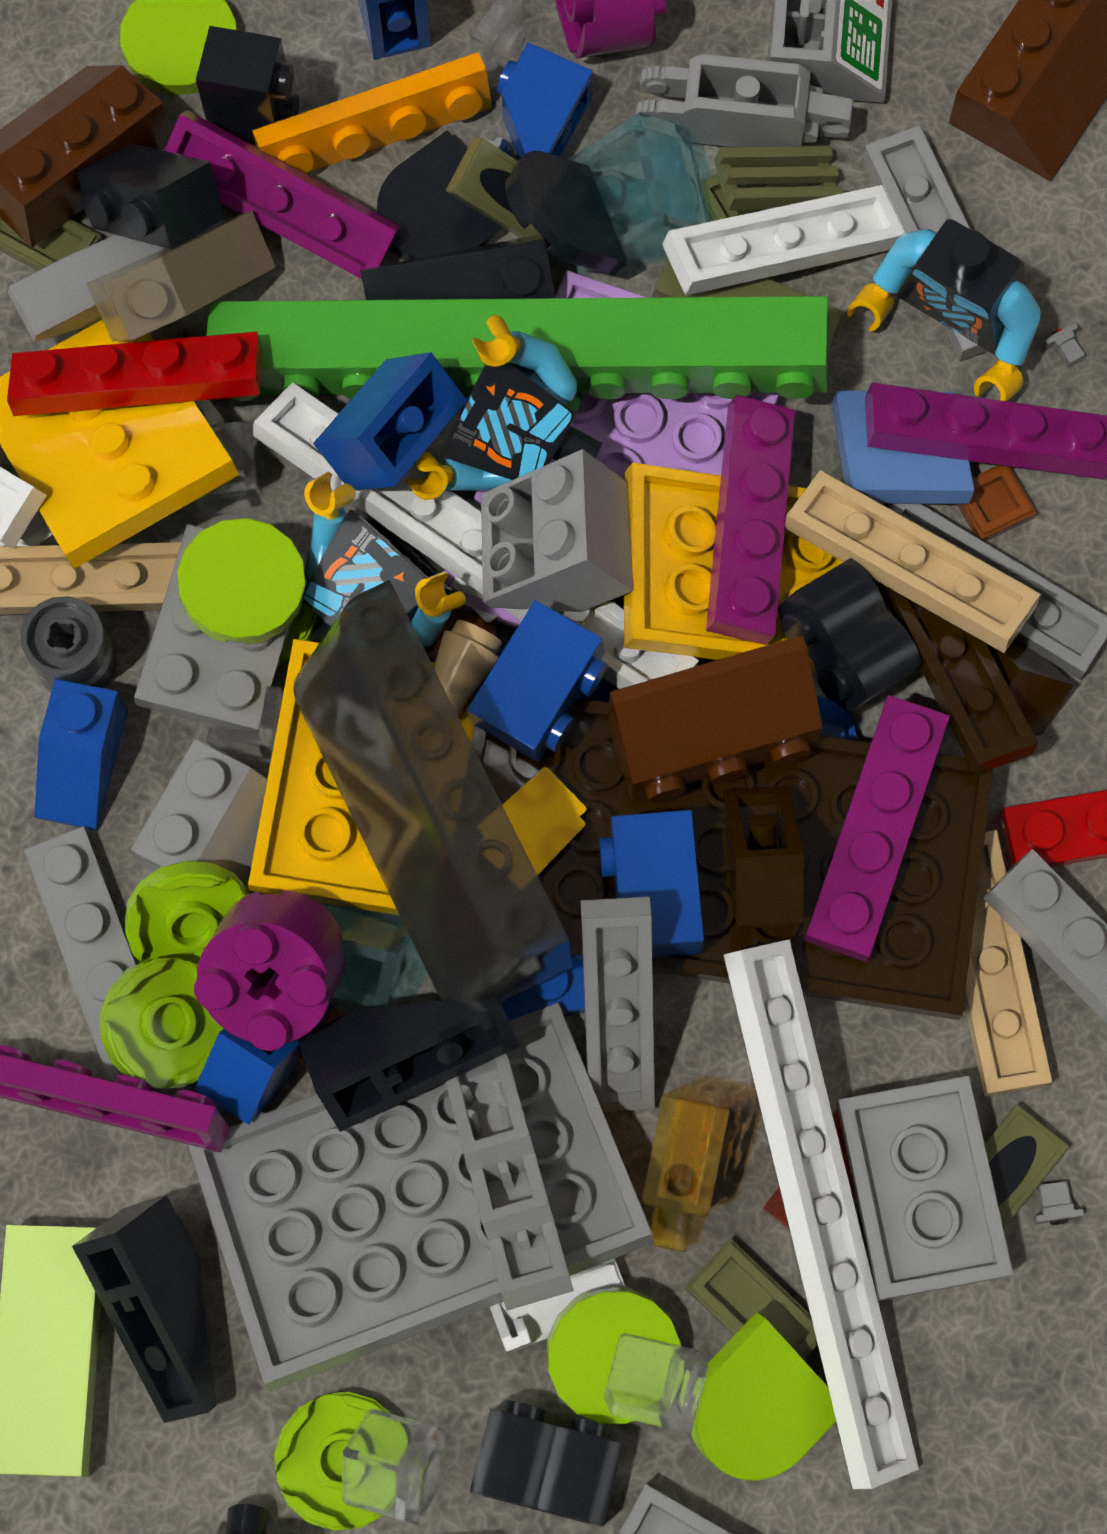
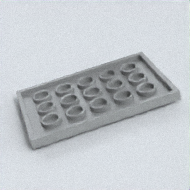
[188,1003,654,1392]

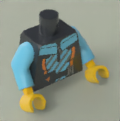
[847,219,1041,401]
[406,315,603,500]
[303,471,466,657]

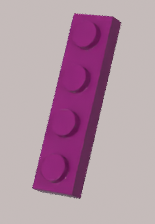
[164,110,401,279]
[865,382,1107,479]
[706,395,795,645]
[804,695,950,962]
[0,1045,230,1153]

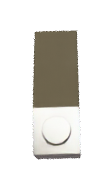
[86,210,276,341]

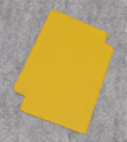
[476,767,586,890]

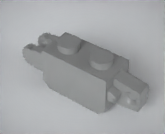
[635,54,853,147]

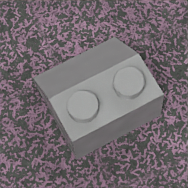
[130,739,267,895]

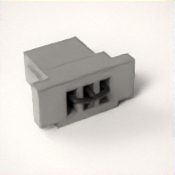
[1033,1181,1084,1225]

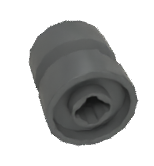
[21,596,116,691]

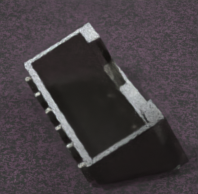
[294,580,572,1002]

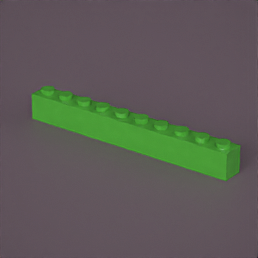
[206,296,829,401]

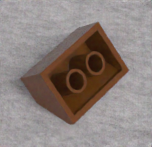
[949,0,1107,182]
[0,65,167,247]
[608,635,823,803]

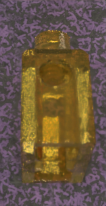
[642,1095,729,1252]

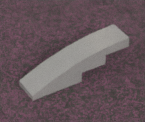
[8,203,240,342]
[446,1053,574,1311]

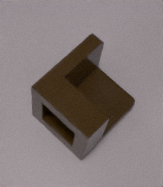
[986,643,1073,736]

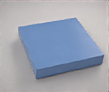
[831,391,975,504]

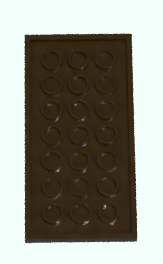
[438,684,993,1020]

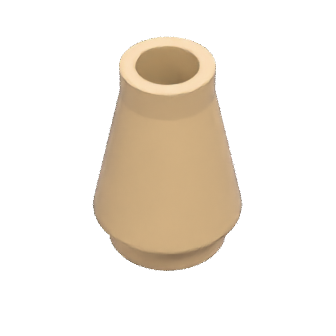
[422,620,503,721]

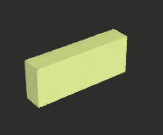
[0,1225,101,1477]

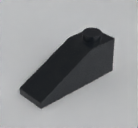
[360,235,556,300]
[298,995,522,1132]
[72,1195,217,1423]

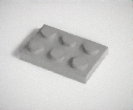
[134,524,309,737]
[836,1076,1013,1301]

